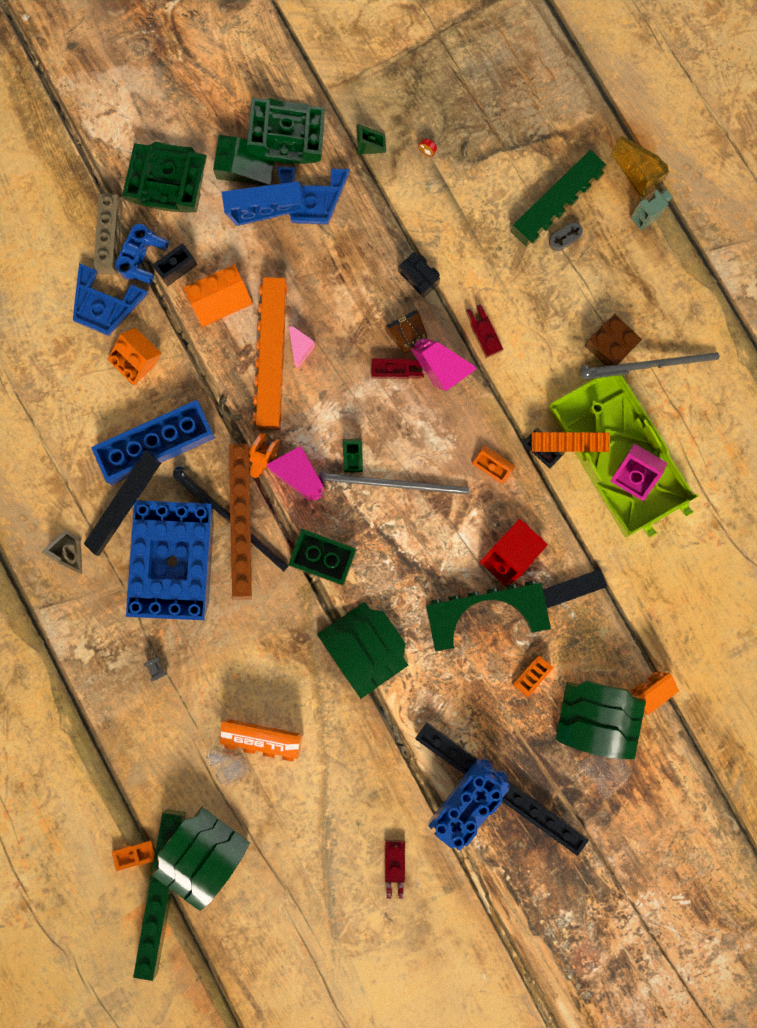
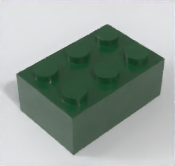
[288,529,357,587]

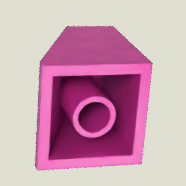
[411,338,476,391]
[267,446,325,501]

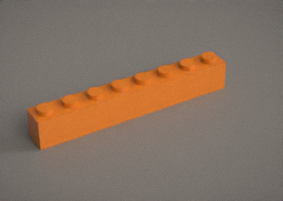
[253,277,287,430]

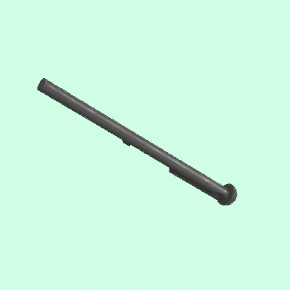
[579,352,720,380]
[319,470,469,495]

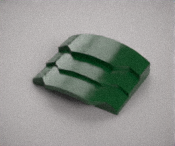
[247,97,325,164]
[122,141,207,213]
[317,602,409,699]
[556,680,646,759]
[151,806,250,911]

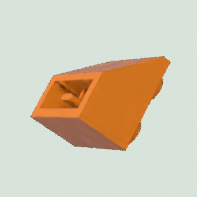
[108,328,162,385]
[631,671,679,715]

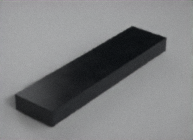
[543,569,608,608]

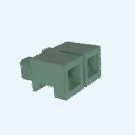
[630,189,673,231]

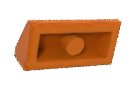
[472,446,515,484]

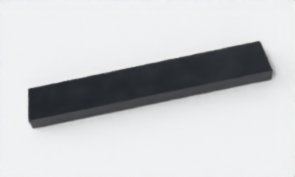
[84,451,161,556]

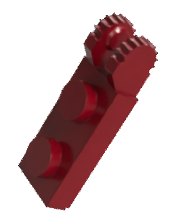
[465,304,503,358]
[371,358,424,379]
[385,840,405,899]

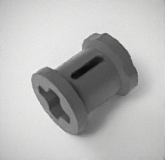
[143,656,167,682]

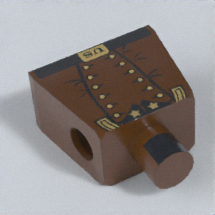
[386,309,428,354]

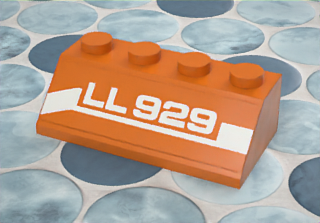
[220,719,303,761]

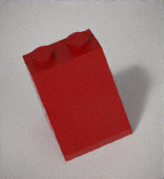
[479,518,548,586]

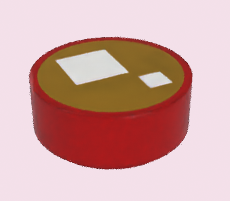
[418,138,437,157]

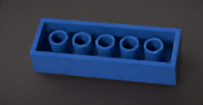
[91,400,216,485]

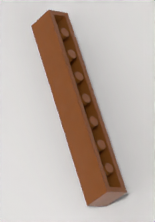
[229,444,252,600]

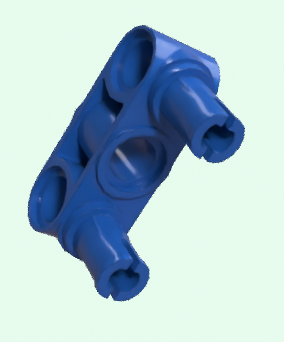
[115,224,169,284]

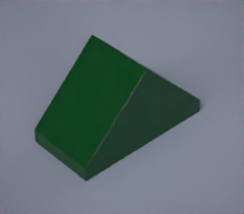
[356,124,386,155]
[343,438,363,472]

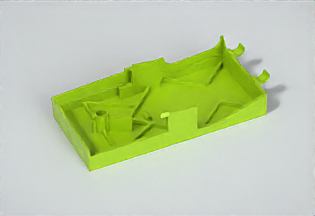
[548,375,699,538]

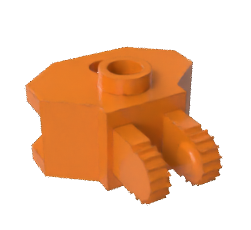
[249,433,280,478]

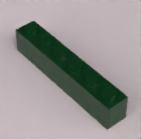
[511,150,606,247]

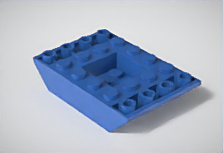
[126,500,214,621]

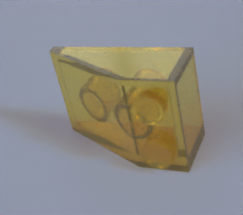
[611,136,670,198]

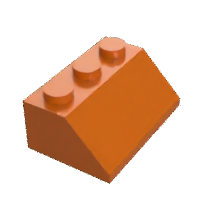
[183,264,253,327]

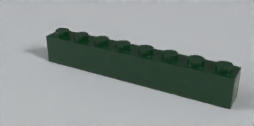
[133,809,186,981]

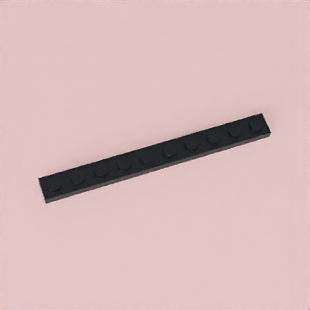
[415,722,589,856]

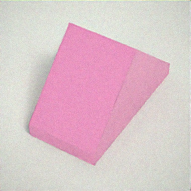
[289,326,315,368]

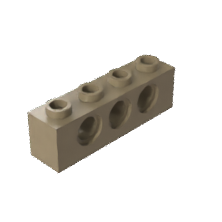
[93,194,123,275]

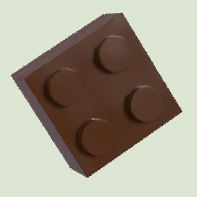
[585,313,642,366]

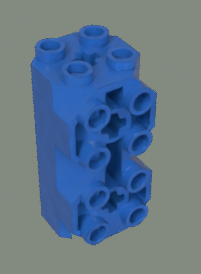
[428,758,510,851]

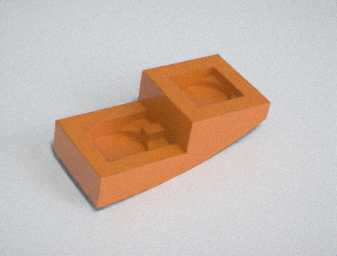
[112,840,155,872]

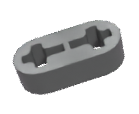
[549,223,583,251]

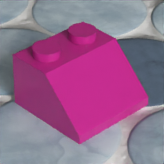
[610,443,667,501]

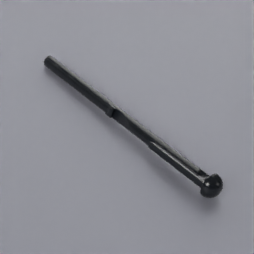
[173,466,289,572]

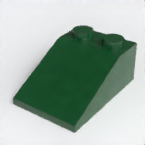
[213,135,274,186]

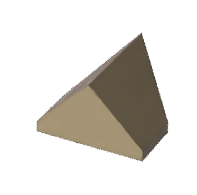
[42,530,83,575]

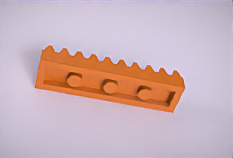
[531,432,610,452]

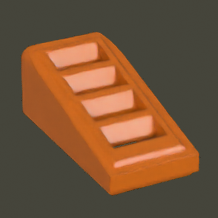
[513,655,554,697]

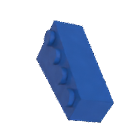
[222,181,307,226]

